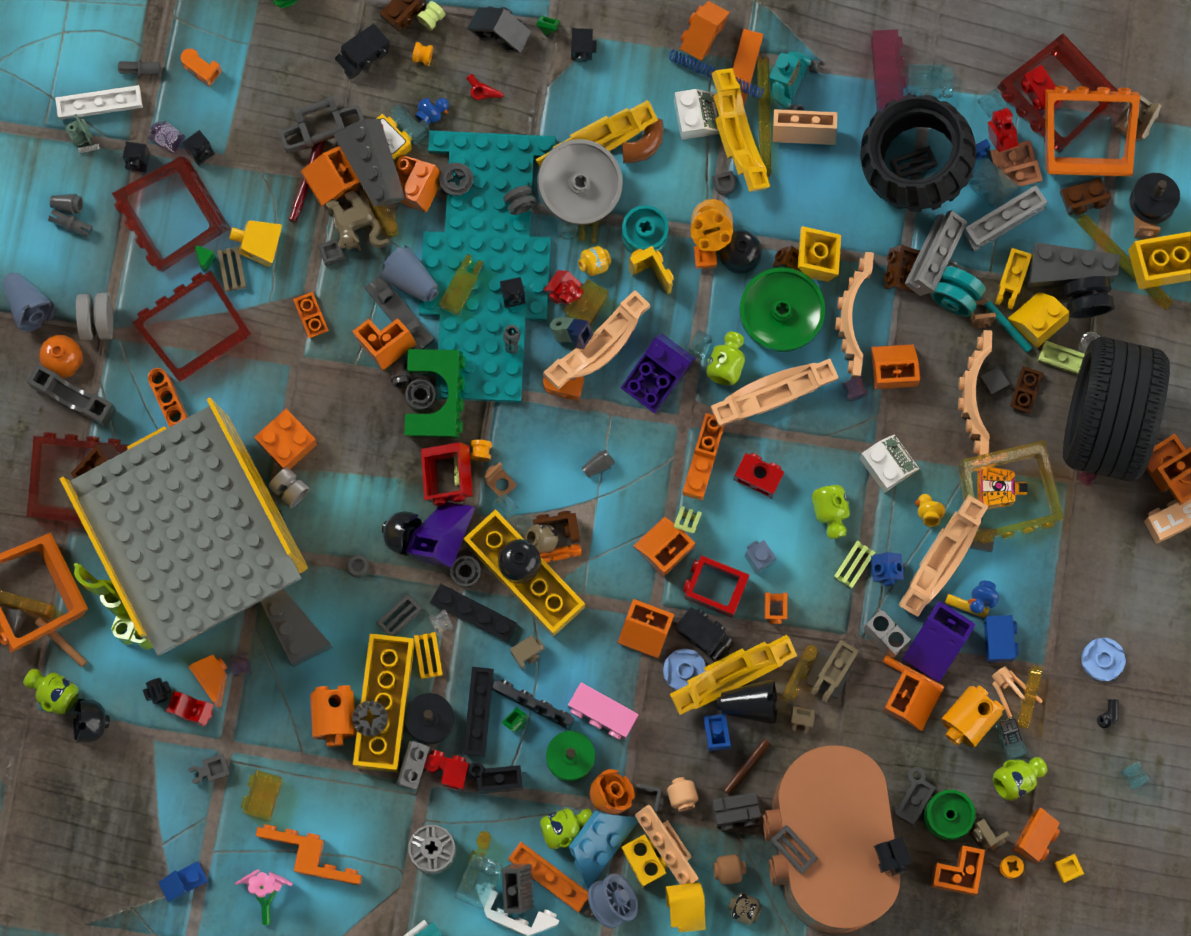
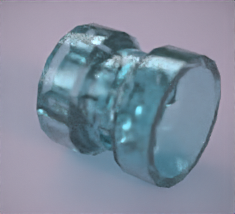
[1120,761,1151,791]

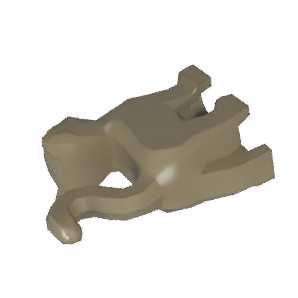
[325,190,389,251]

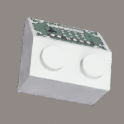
[674,89,719,140]
[859,434,919,493]

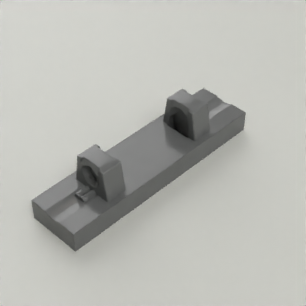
[365,277,434,349]

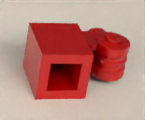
[987,107,1018,152]
[544,270,583,305]
[424,750,470,791]

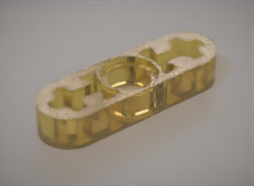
[0,590,56,618]
[1017,665,1043,729]

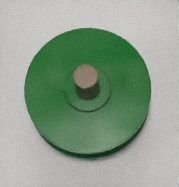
[546,731,595,782]

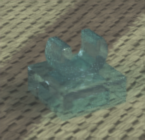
[978,88,1007,118]

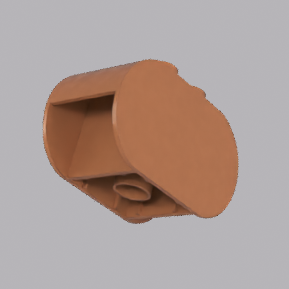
[762,746,900,934]

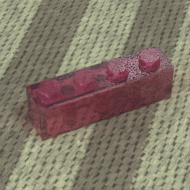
[871,29,906,112]

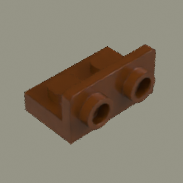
[380,0,427,32]
[1060,178,1111,216]
[884,245,920,293]

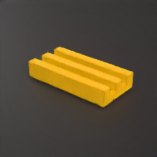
[414,632,443,679]

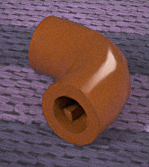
[622,118,664,164]

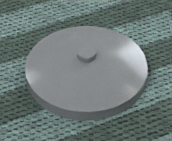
[537,139,623,225]

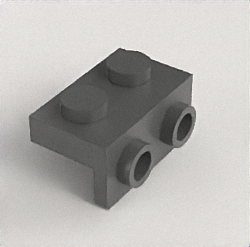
[395,741,430,790]

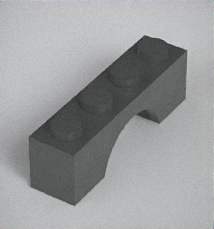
[27,364,116,428]

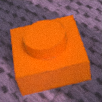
[694,246,717,269]

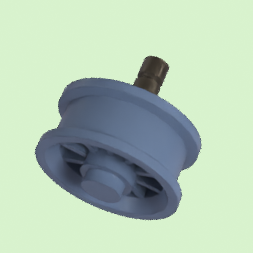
[584,874,638,928]

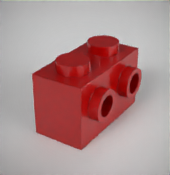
[1020,65,1064,117]

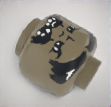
[525,524,558,553]
[727,892,762,926]

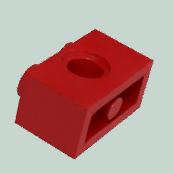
[733,453,784,499]

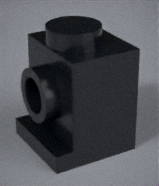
[183,130,215,166]
[123,141,150,172]
[500,277,526,309]

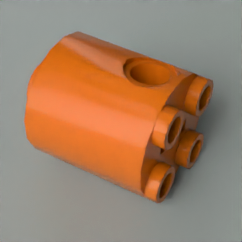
[310,685,356,747]

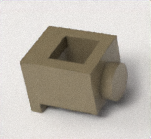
[510,635,545,670]

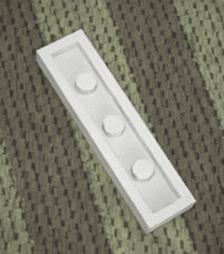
[55,85,143,120]

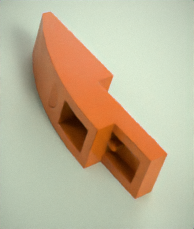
[682,413,725,501]

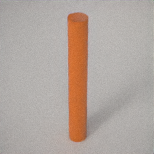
[882,655,945,692]

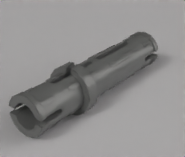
[503,325,520,354]

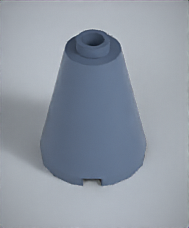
[379,245,438,302]
[2,273,56,332]

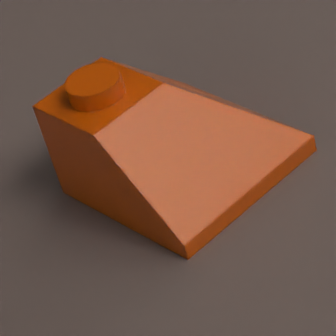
[188,655,228,708]

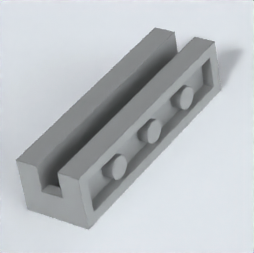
[962,185,1048,252]
[905,210,967,296]

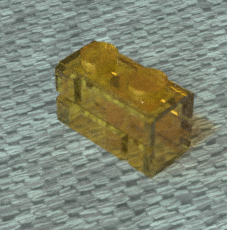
[564,279,609,331]
[241,770,283,822]

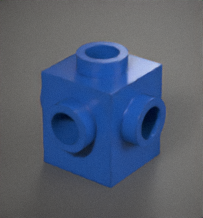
[871,552,904,586]

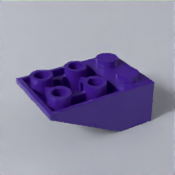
[621,333,696,413]
[406,502,475,568]
[902,601,976,683]

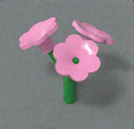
[235,869,293,925]

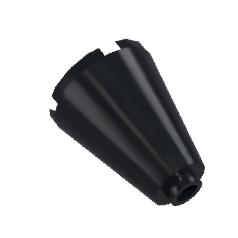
[717,680,777,724]

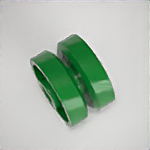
[923,790,975,841]

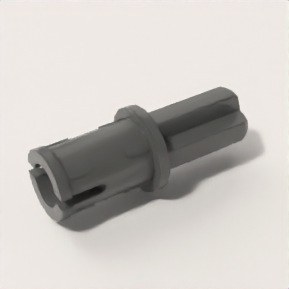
[118,60,161,76]

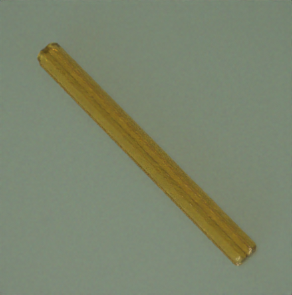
[758,57,772,177]
[1077,214,1174,310]

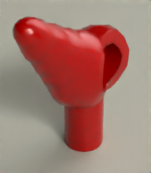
[466,74,504,101]

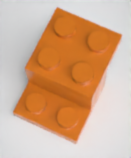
[1146,434,1191,505]

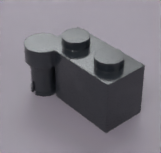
[335,23,390,79]
[675,607,734,662]
[468,762,523,794]
[874,837,912,876]

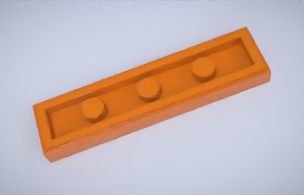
[733,29,764,106]
[508,842,588,913]

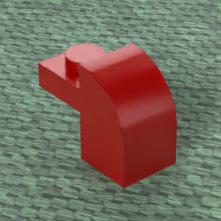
[165,691,214,727]

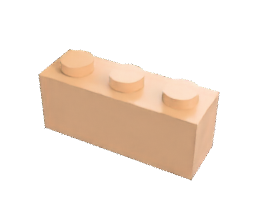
[772,109,837,145]

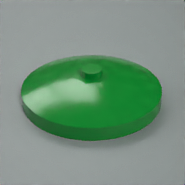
[739,267,825,352]

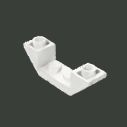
[476,882,559,936]

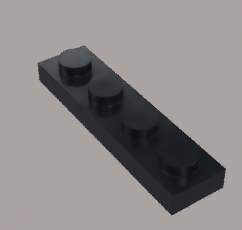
[430,583,518,643]
[463,667,494,757]

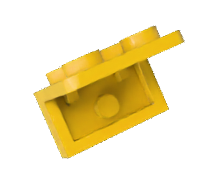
[628,246,674,295]

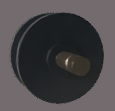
[1129,173,1180,224]
[405,693,454,744]

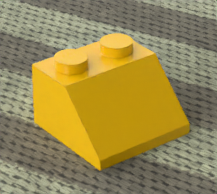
[798,226,841,282]
[1008,292,1069,348]

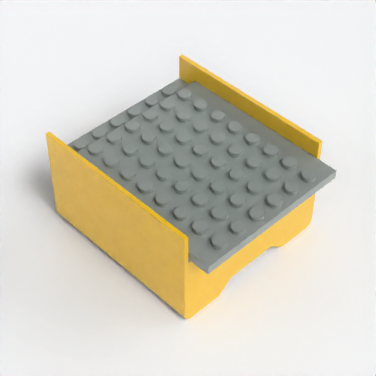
[59,397,308,656]

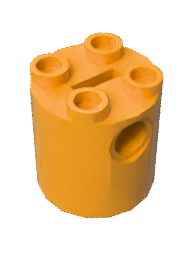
[690,199,733,251]
[940,685,1005,748]

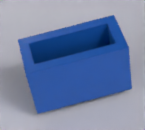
[983,615,1019,663]

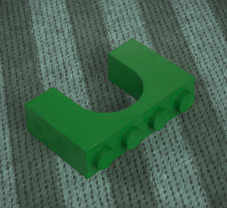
[404,349,466,438]

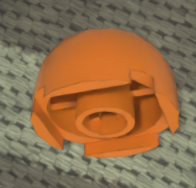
[39,335,83,379]
[589,769,635,815]

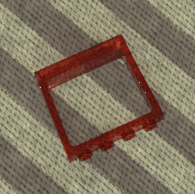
[997,33,1118,154]
[112,156,231,272]
[132,270,251,383]
[26,432,130,522]

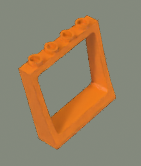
[1045,86,1140,176]
[0,532,88,653]

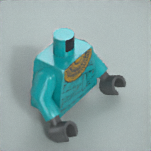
[769,51,825,111]

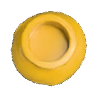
[915,494,946,527]

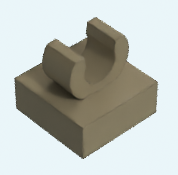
[791,706,815,733]

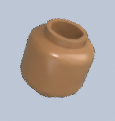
[713,854,746,885]

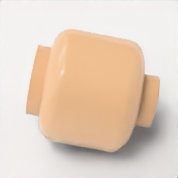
[667,777,699,812]

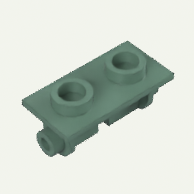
[66,114,93,146]

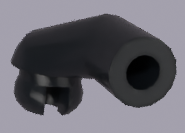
[1097,699,1119,728]

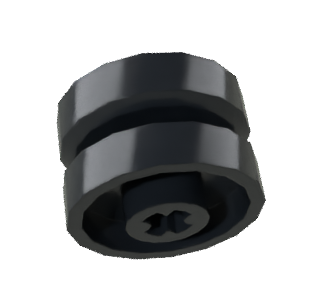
[1063,276,1115,319]

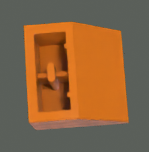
[301,146,361,207]
[395,155,441,213]
[871,344,920,389]
[633,516,696,577]
[617,599,674,659]
[882,669,941,732]

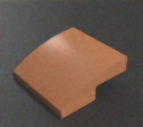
[988,140,1043,192]

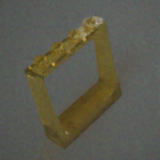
[958,440,1064,544]

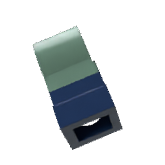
[550,317,593,349]

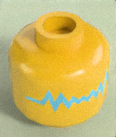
[578,246,611,277]

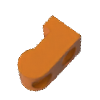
[181,49,222,87]
[543,376,584,402]

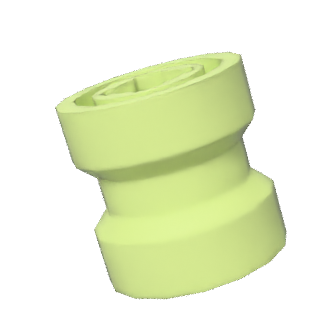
[416,1,446,30]

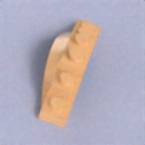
[835,252,874,381]
[543,290,650,390]
[958,330,992,461]
[711,359,839,427]
[898,494,988,617]

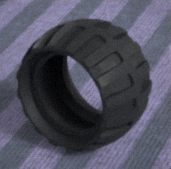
[860,94,976,212]

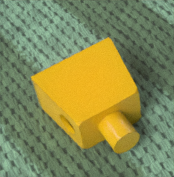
[229,221,282,267]

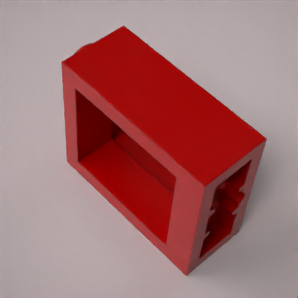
[421,442,473,506]
[682,555,750,618]

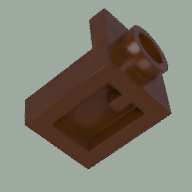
[773,246,802,272]

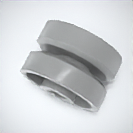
[76,292,114,341]

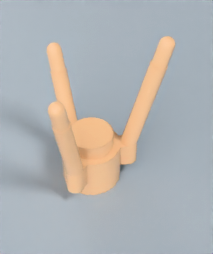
[992,666,1043,718]

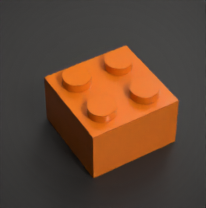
[254,408,318,469]

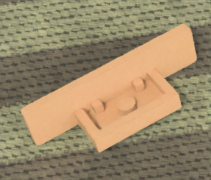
[635,805,699,884]

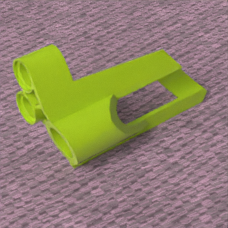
[74,563,153,650]

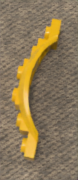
[711,68,771,192]
[536,100,658,167]
[670,635,797,715]

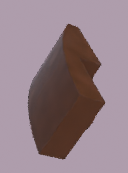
[1010,366,1043,413]

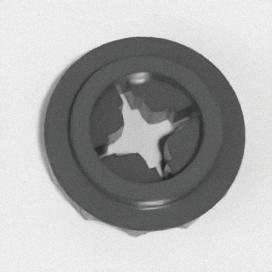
[439,163,473,196]
[352,700,388,736]

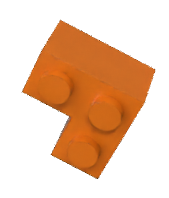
[680,1,730,61]
[352,318,417,370]
[930,845,985,896]

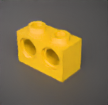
[621,834,668,888]

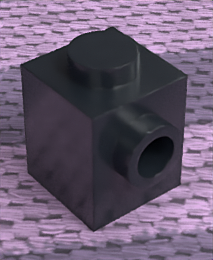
[571,28,597,62]

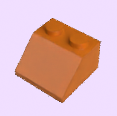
[1013,808,1060,864]

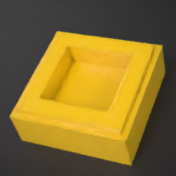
[1054,854,1084,884]

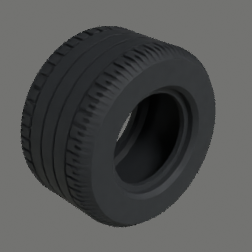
[1063,337,1170,481]

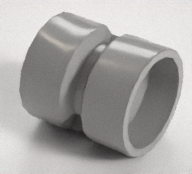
[268,467,310,508]

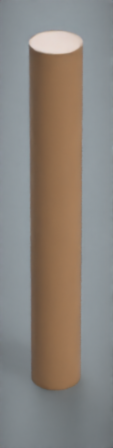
[35,617,88,668]

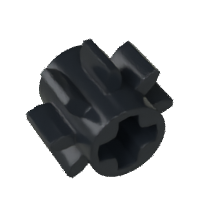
[142,678,172,704]

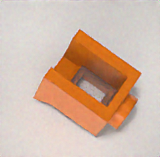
[764,592,788,624]

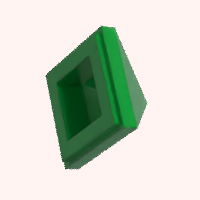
[536,16,561,36]
[502,707,529,732]

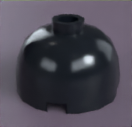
[719,230,762,274]
[382,511,422,556]
[498,539,541,584]
[73,698,110,743]

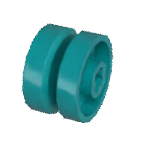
[621,205,669,254]
[930,266,986,317]

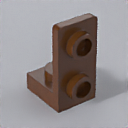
[533,511,580,543]

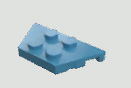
[569,810,638,889]

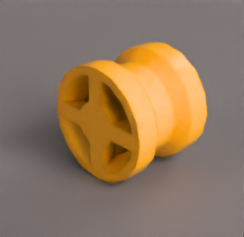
[412,42,434,66]
[470,440,492,462]
[999,855,1024,879]

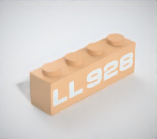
[1144,499,1191,544]

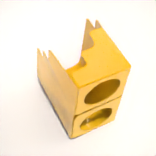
[666,882,706,932]

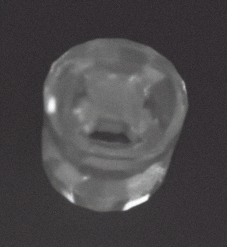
[1078,332,1100,354]
[429,609,454,636]

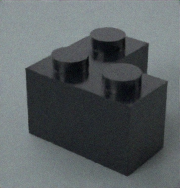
[467,6,532,53]

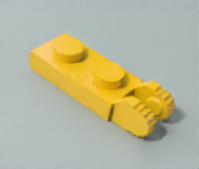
[995,248,1032,309]

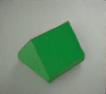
[195,245,216,272]

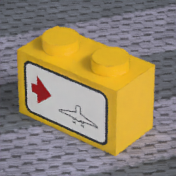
[376,114,412,164]

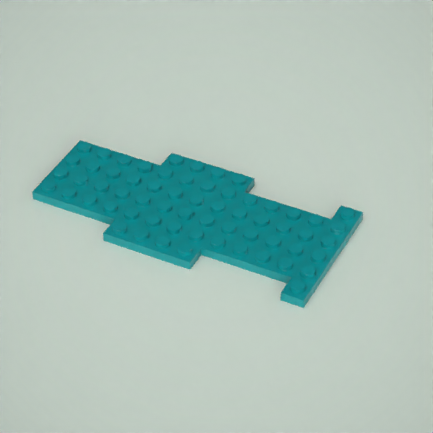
[419,130,556,403]

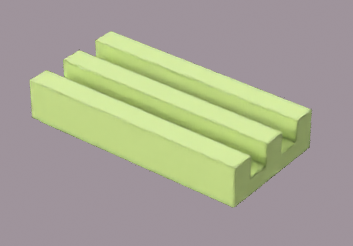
[674,506,702,533]
[834,541,875,589]

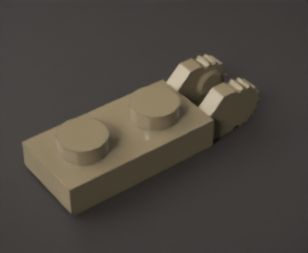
[810,639,859,702]

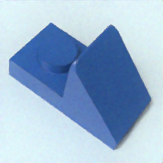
[704,714,731,751]
[158,861,209,902]

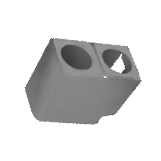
[863,609,911,658]

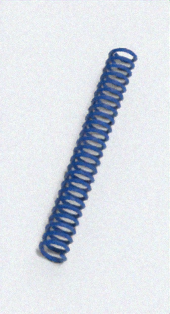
[669,49,764,99]

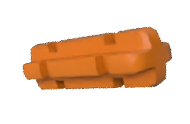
[540,543,582,563]

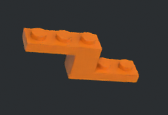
[256,824,362,886]

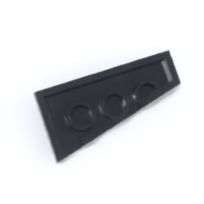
[492,679,574,731]

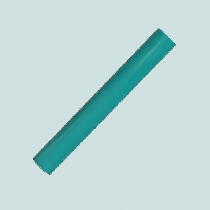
[984,300,1033,353]

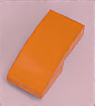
[293,292,329,339]

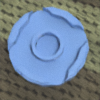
[1081,638,1126,681]
[663,648,706,691]

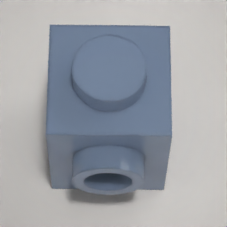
[744,540,776,574]

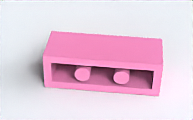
[568,682,639,740]

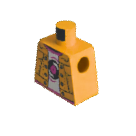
[977,466,1028,509]

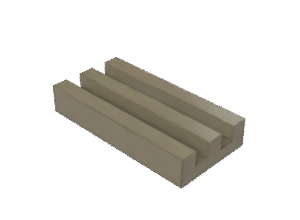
[217,246,247,292]

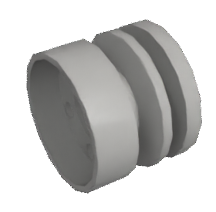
[408,825,456,874]

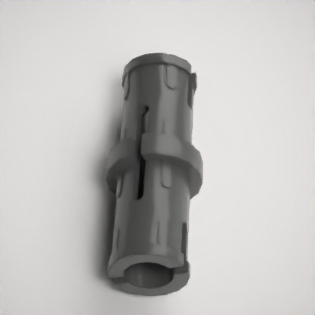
[48,209,93,238]

